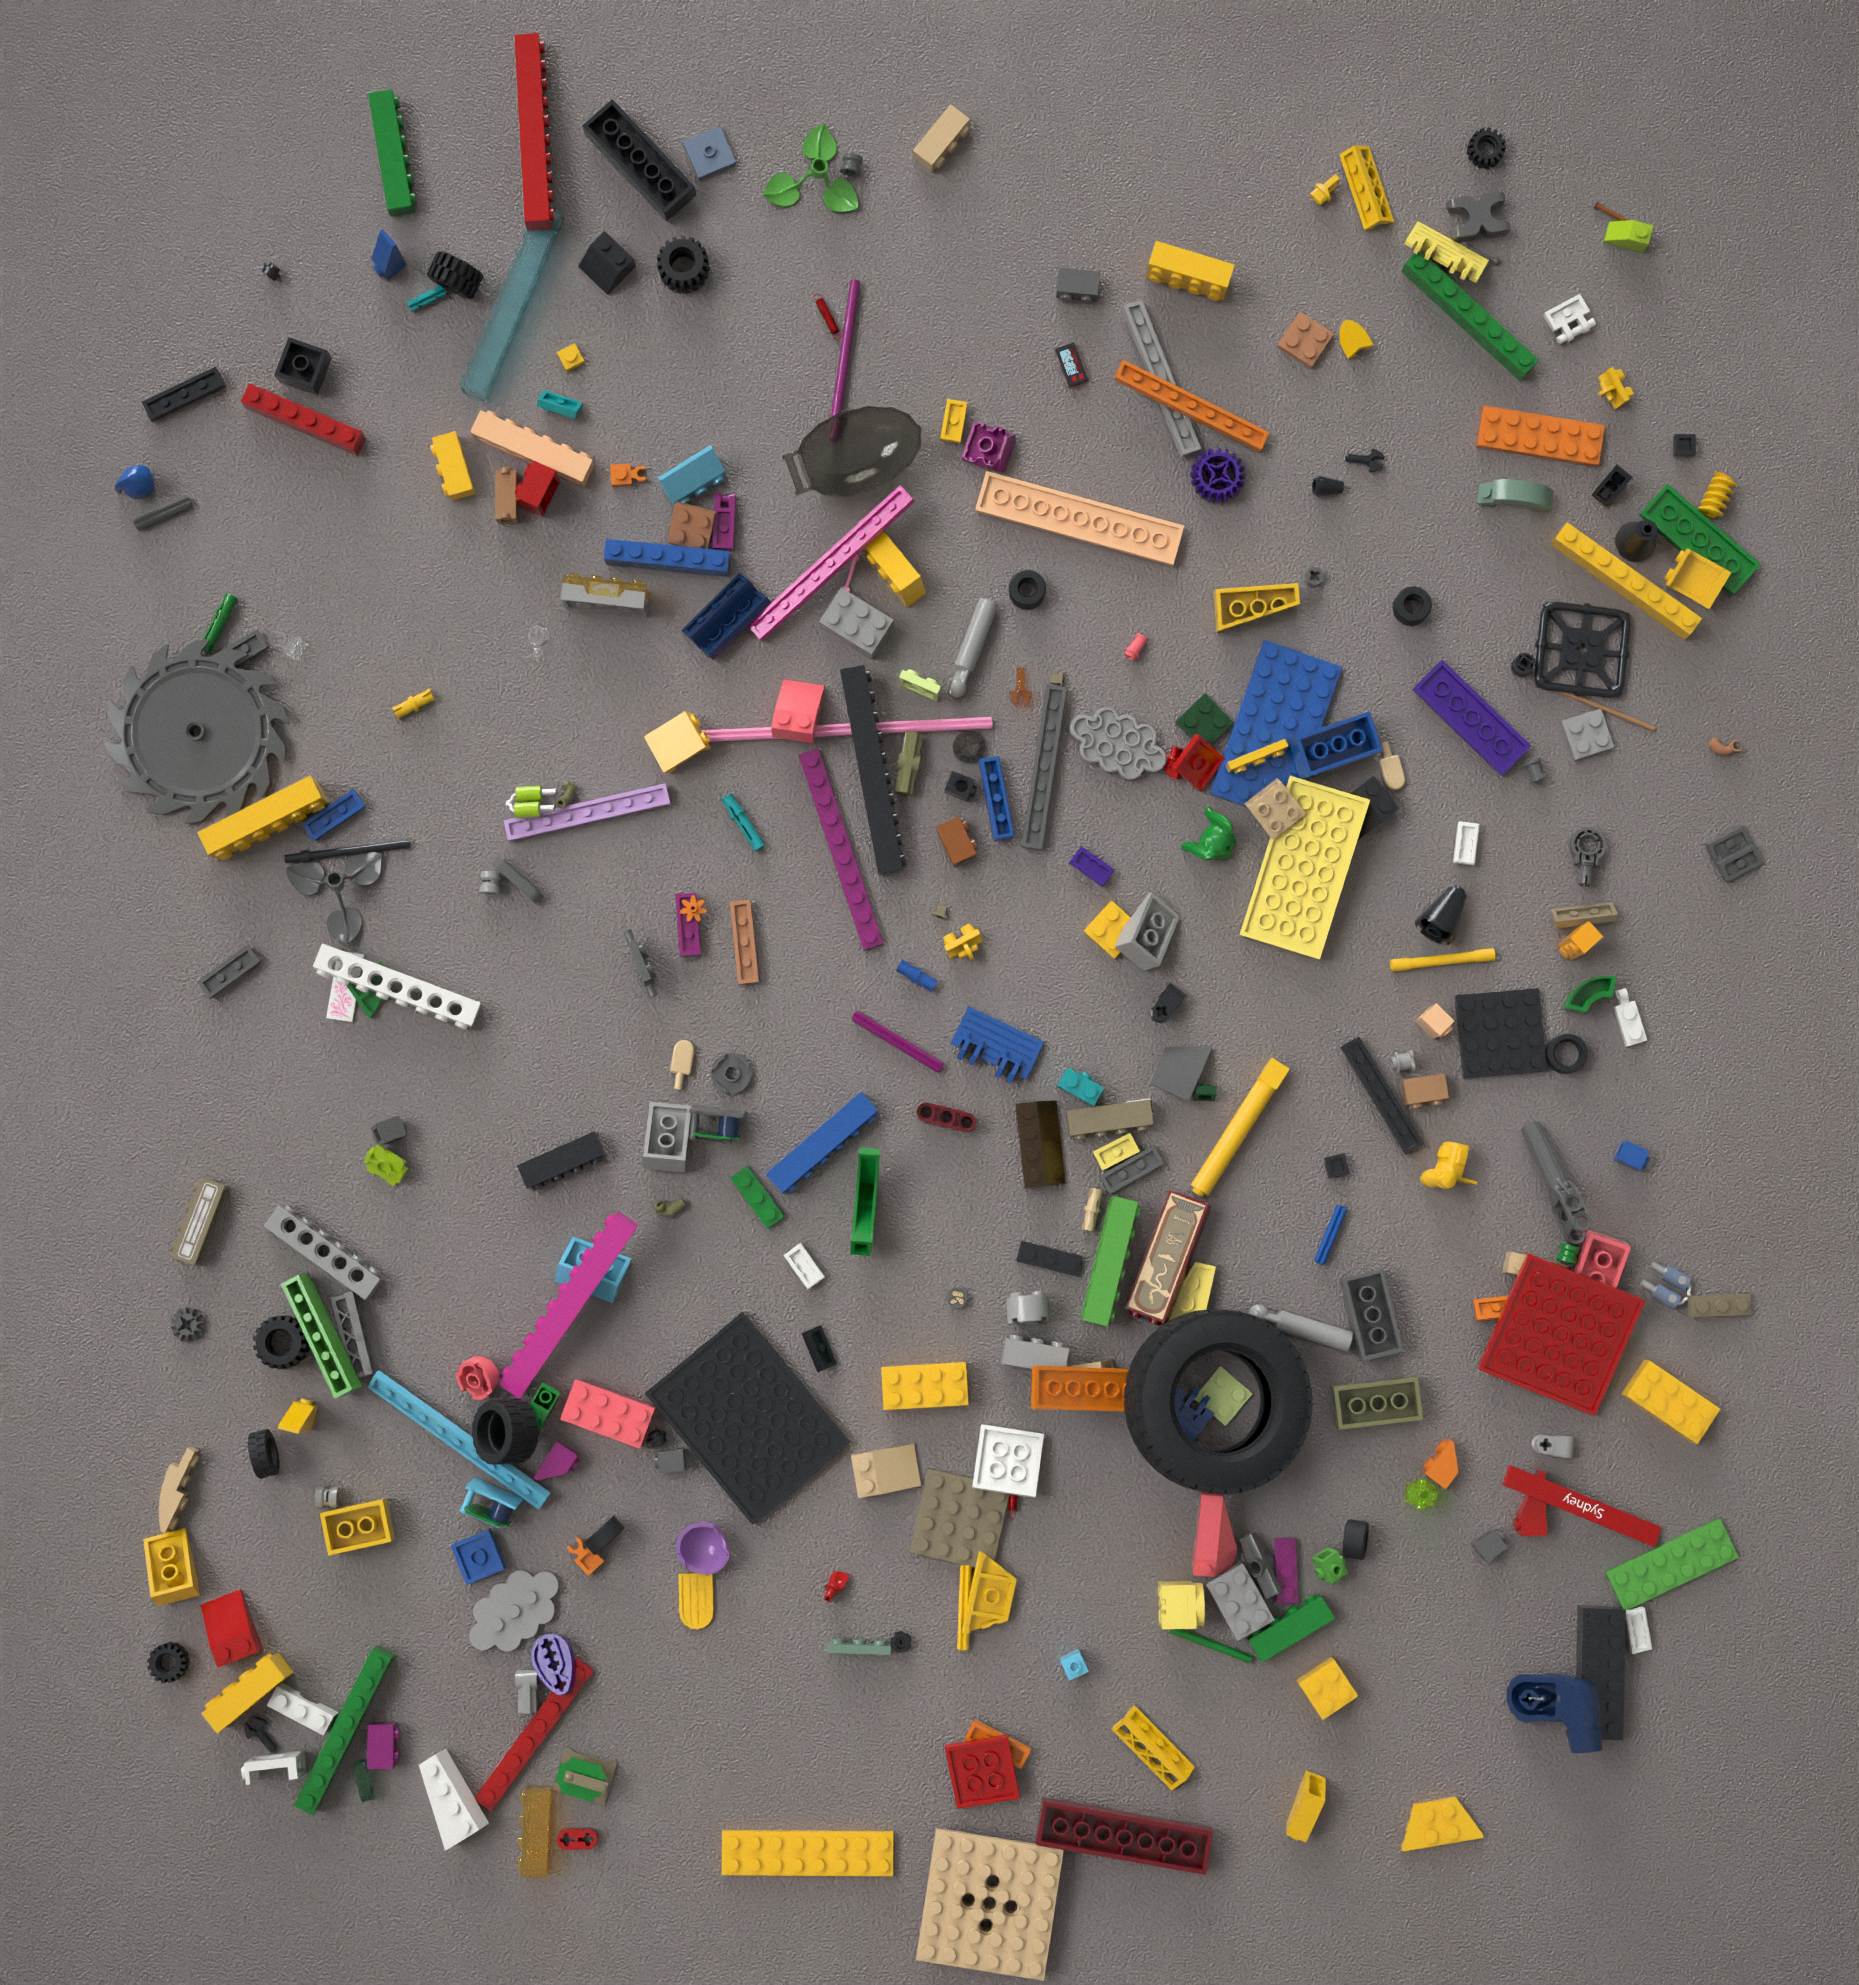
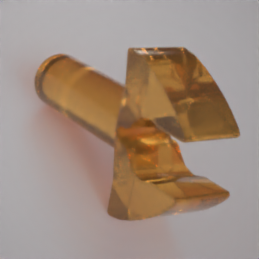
[1009,667,1032,707]

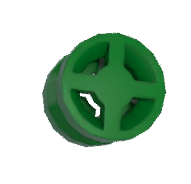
[1556,1243,1581,1265]

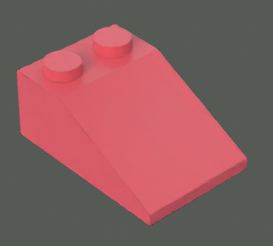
[771,679,825,744]
[1574,1230,1631,1288]

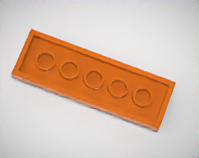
[1476,405,1605,467]
[1031,1365,1130,1412]

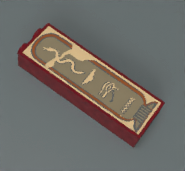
[1125,1190,1212,1326]

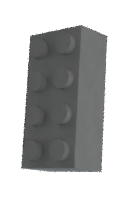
[1339,1268,1404,1361]

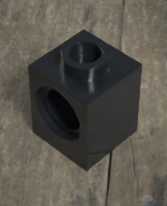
[944,771,977,802]

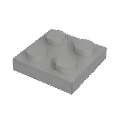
[1560,709,1614,761]

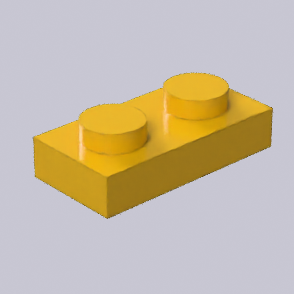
[940,399,967,444]

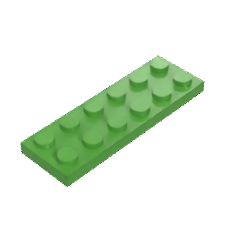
[1604,1518,1739,1610]

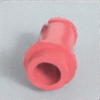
[1124,633,1148,661]

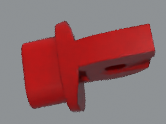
[1165,746,1184,779]
[824,1571,850,1603]

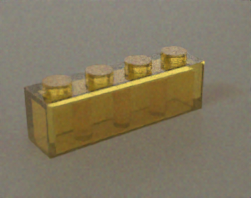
[517,1785,553,1878]

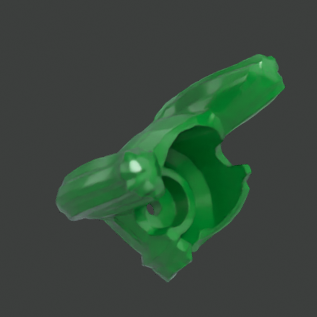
[1181,807,1237,861]

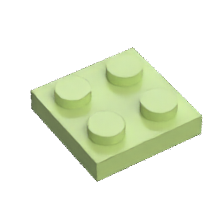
[899,669,941,702]
[1194,1366,1252,1426]

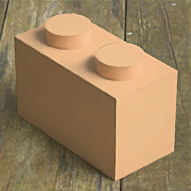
[1415,1003,1454,1039]

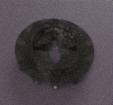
[953,730,986,764]

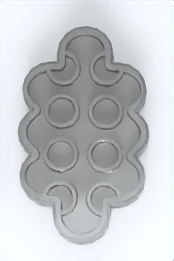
[1070,707,1167,780]
[469,1570,559,1651]

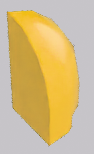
[1339,320,1374,359]

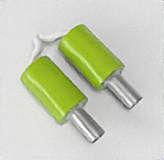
[506,785,557,818]

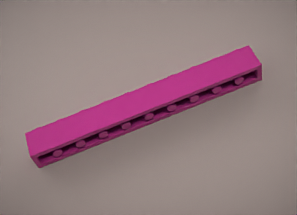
[499,1210,639,1399]

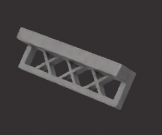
[331,1291,376,1378]

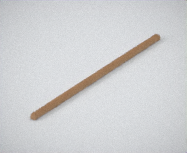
[1556,691,1656,731]

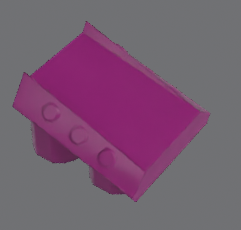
[961,422,1016,473]

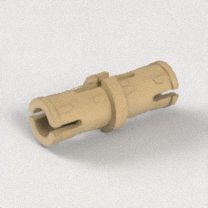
[1082,1188,1103,1232]

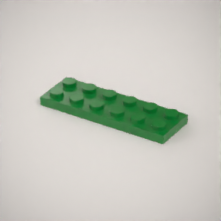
[1639,484,1761,596]

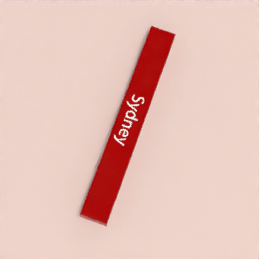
[1502,1465,1662,1547]

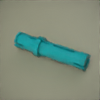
[721,793,766,852]

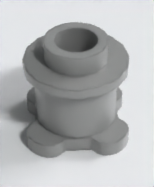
[1390,1050,1415,1073]

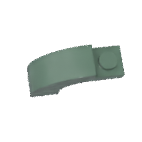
[1477,479,1554,512]

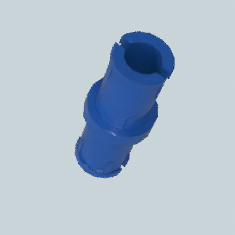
[895,959,938,992]

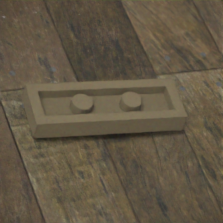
[1550,902,1618,928]
[1687,1293,1751,1317]

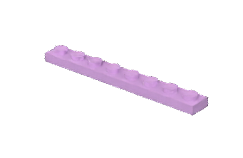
[503,783,671,842]

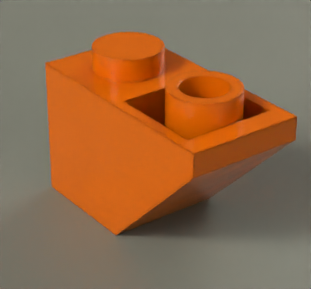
[1422,1439,1458,1489]

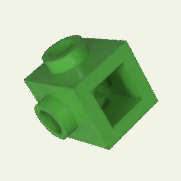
[1311,1547,1348,1584]

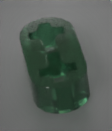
[354,1759,374,1802]

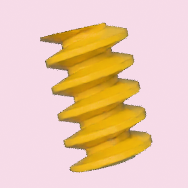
[1698,472,1737,518]

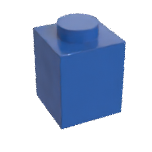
[1613,1140,1650,1171]

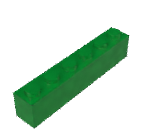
[368,89,417,217]

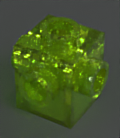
[1405,1478,1438,1510]

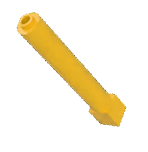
[1191,1058,1289,1197]

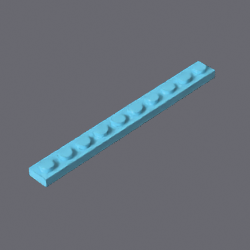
[367,1370,550,1510]

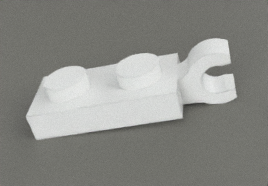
[1613,988,1647,1047]

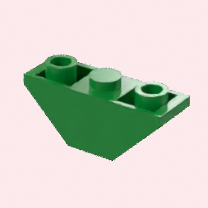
[529,1382,561,1433]

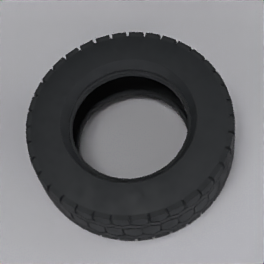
[1124,1309,1313,1495]

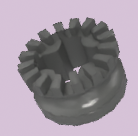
[1304,567,1324,587]

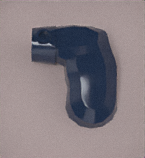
[1507,1673,1603,1753]

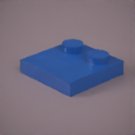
[451,1528,507,1585]

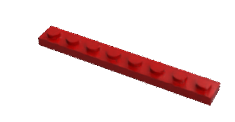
[474,1657,594,1811]

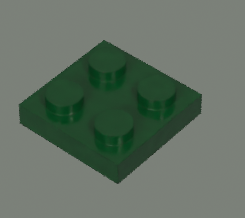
[1175,693,1234,745]

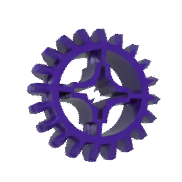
[1190,447,1246,504]

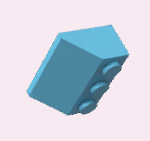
[658,445,726,507]
[554,1236,631,1303]

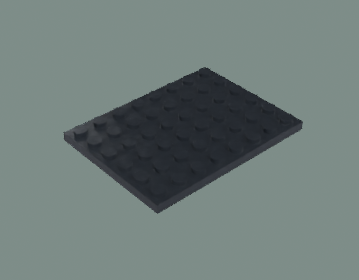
[645,1312,850,1525]

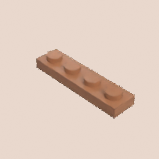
[730,900,759,985]

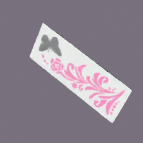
[326,951,364,1022]

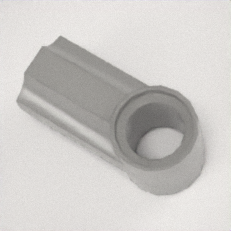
[515,1670,539,1714]

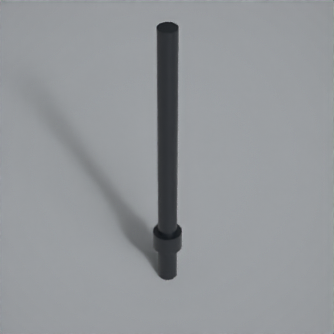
[284,840,410,863]

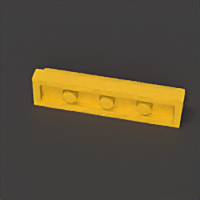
[1339,145,1394,230]
[1112,1705,1195,1791]

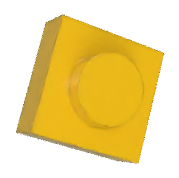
[557,343,585,372]

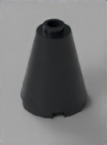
[1615,520,1657,562]
[1415,886,1467,945]

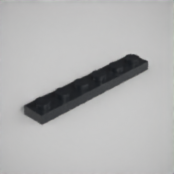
[1340,1036,1424,1155]

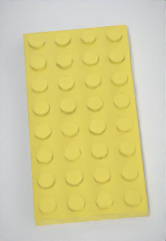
[1240,776,1370,960]

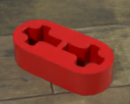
[557,1828,598,1850]

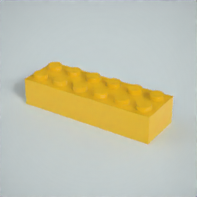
[197,776,329,861]

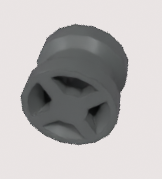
[840,153,863,177]

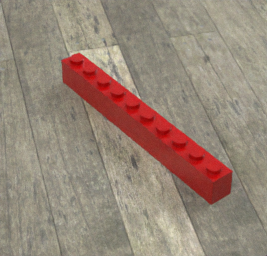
[514,33,555,231]

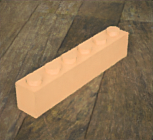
[470,410,595,487]

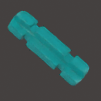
[407,285,446,312]

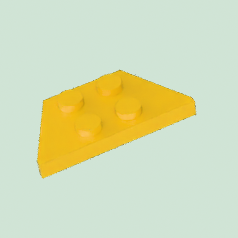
[961,1551,1017,1634]
[1401,1797,1484,1852]

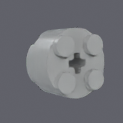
[1006,1291,1050,1326]

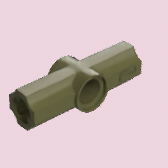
[895,731,923,796]

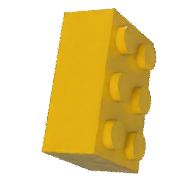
[320,1498,395,1556]

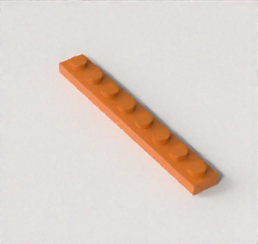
[1113,360,1269,452]

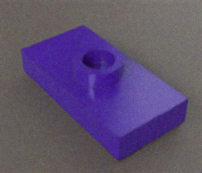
[1069,846,1115,888]

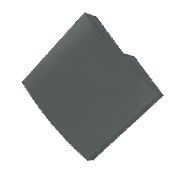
[1704,825,1763,882]

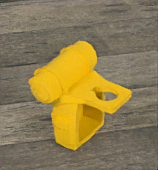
[1420,1141,1478,1189]

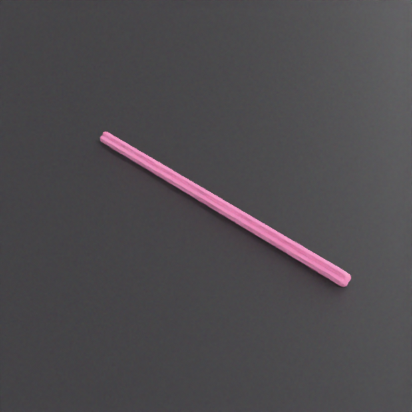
[701,717,993,742]

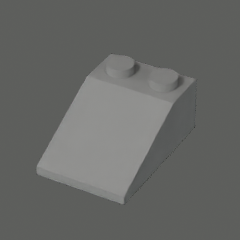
[1115,892,1180,971]
[643,1102,692,1173]

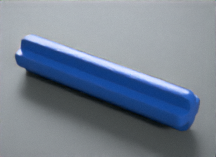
[1314,1205,1347,1265]

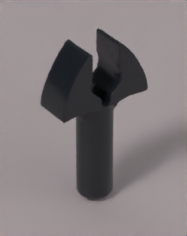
[1345,448,1385,472]
[244,1716,277,1753]

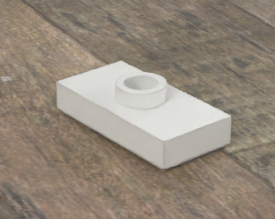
[1453,821,1479,866]
[784,1243,825,1289]
[1625,1607,1652,1654]

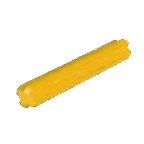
[957,1565,972,1650]

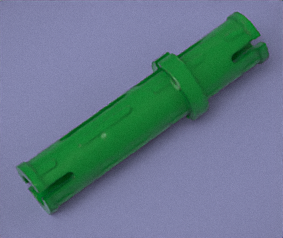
[203,593,238,654]

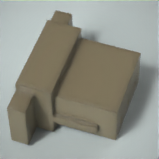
[1051,671,1064,687]
[932,904,947,920]

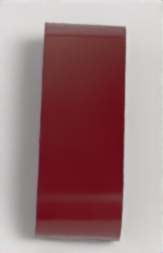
[917,1102,976,1132]

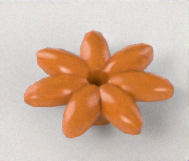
[680,895,707,922]

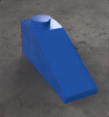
[371,229,406,280]

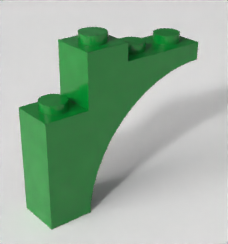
[850,1147,880,1256]

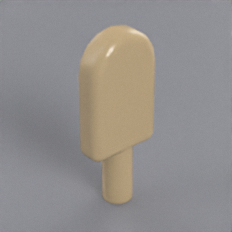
[1379,741,1405,790]
[670,1040,695,1090]

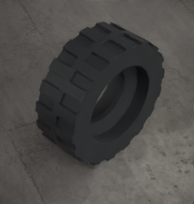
[248,1429,280,1479]

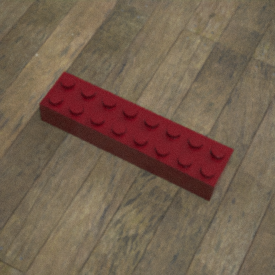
[1035,1797,1213,1875]

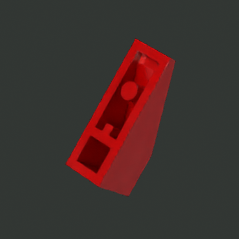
[1514,1470,1547,1536]

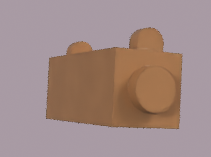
[495,467,519,524]

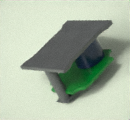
[689,1106,746,1144]

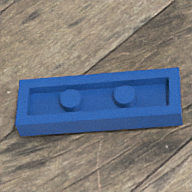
[302,789,366,842]

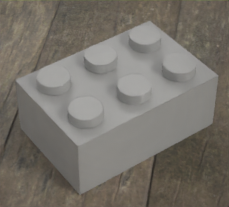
[819,588,894,659]
[1001,1334,1069,1369]
[1204,1561,1274,1641]

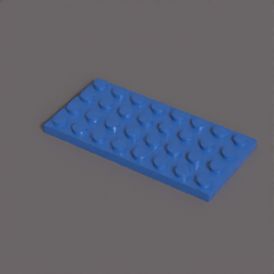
[1210,640,1342,807]

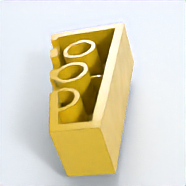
[863,531,926,608]
[1213,583,1300,633]

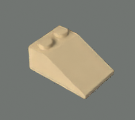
[851,1444,921,1498]

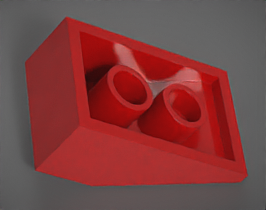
[200,1589,263,1668]

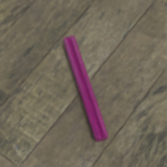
[852,1011,944,1073]

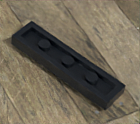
[142,367,226,422]

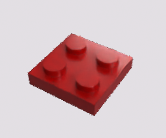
[1171,734,1225,792]

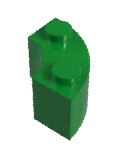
[1561,976,1617,1015]

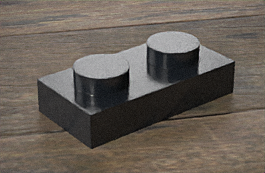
[801,1325,837,1373]

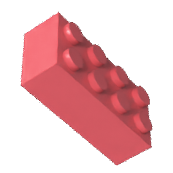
[560,1378,657,1449]

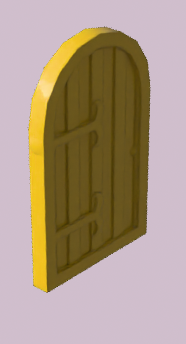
[678,1573,714,1629]

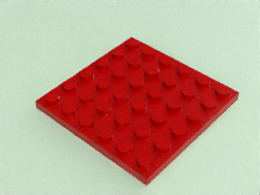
[1477,1252,1645,1416]

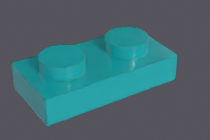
[537,390,583,419]

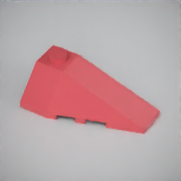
[1192,1492,1237,1577]

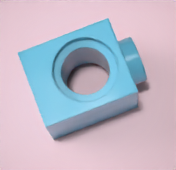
[1059,1649,1089,1681]

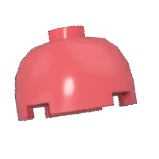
[456,1356,500,1400]

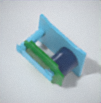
[459,1477,524,1528]

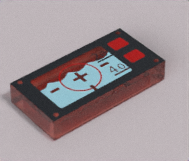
[1055,342,1088,388]

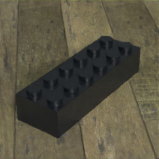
[582,99,696,222]
[1576,1605,1626,1740]

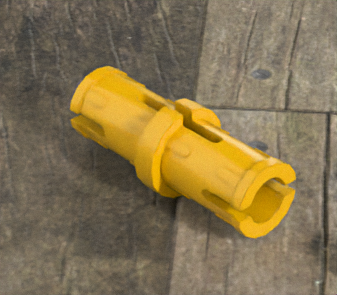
[392,688,435,719]

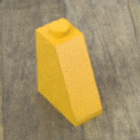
[1286,1770,1326,1842]

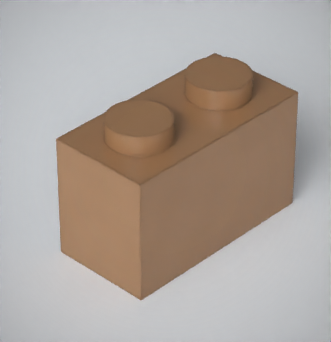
[1400,1073,1449,1109]

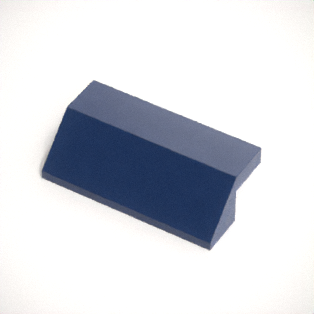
[681,573,772,660]

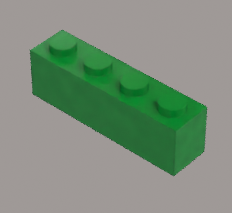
[1247,1594,1335,1662]

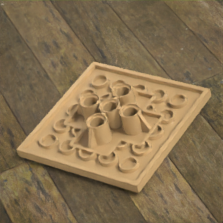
[916,1828,1064,1981]

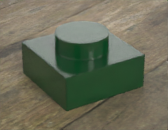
[1194,1083,1217,1101]

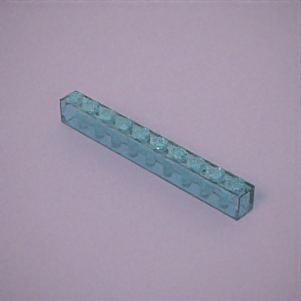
[460,207,565,402]

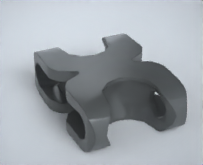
[1446,192,1511,243]

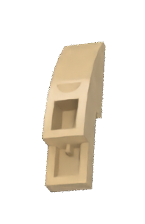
[159,1447,200,1533]

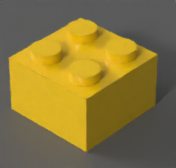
[1296,1657,1358,1720]

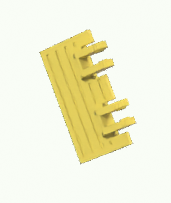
[1404,221,1489,283]

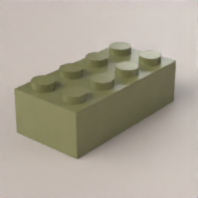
[1330,1376,1423,1430]

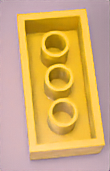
[1146,241,1235,301]
[1621,1360,1720,1444]
[881,1362,969,1410]
[201,1653,294,1733]

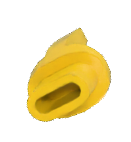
[1310,174,1339,205]

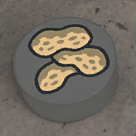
[946,1288,968,1309]

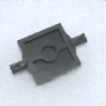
[623,929,658,998]

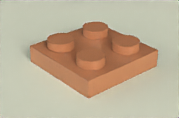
[1277,312,1334,369]
[667,501,716,549]

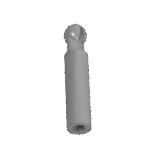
[947,598,998,698]
[1248,1304,1353,1352]

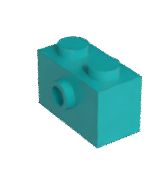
[1056,1067,1104,1107]

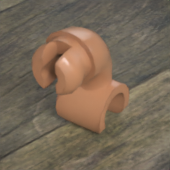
[1708,738,1742,755]

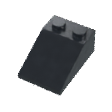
[1350,776,1399,840]

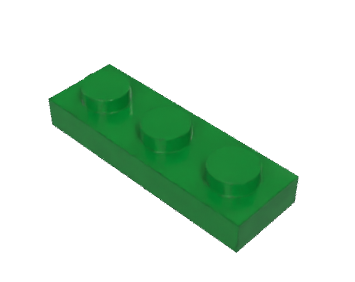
[730,1166,784,1229]

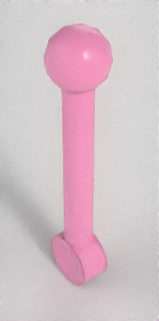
[842,554,860,592]

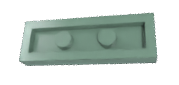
[826,1638,891,1655]

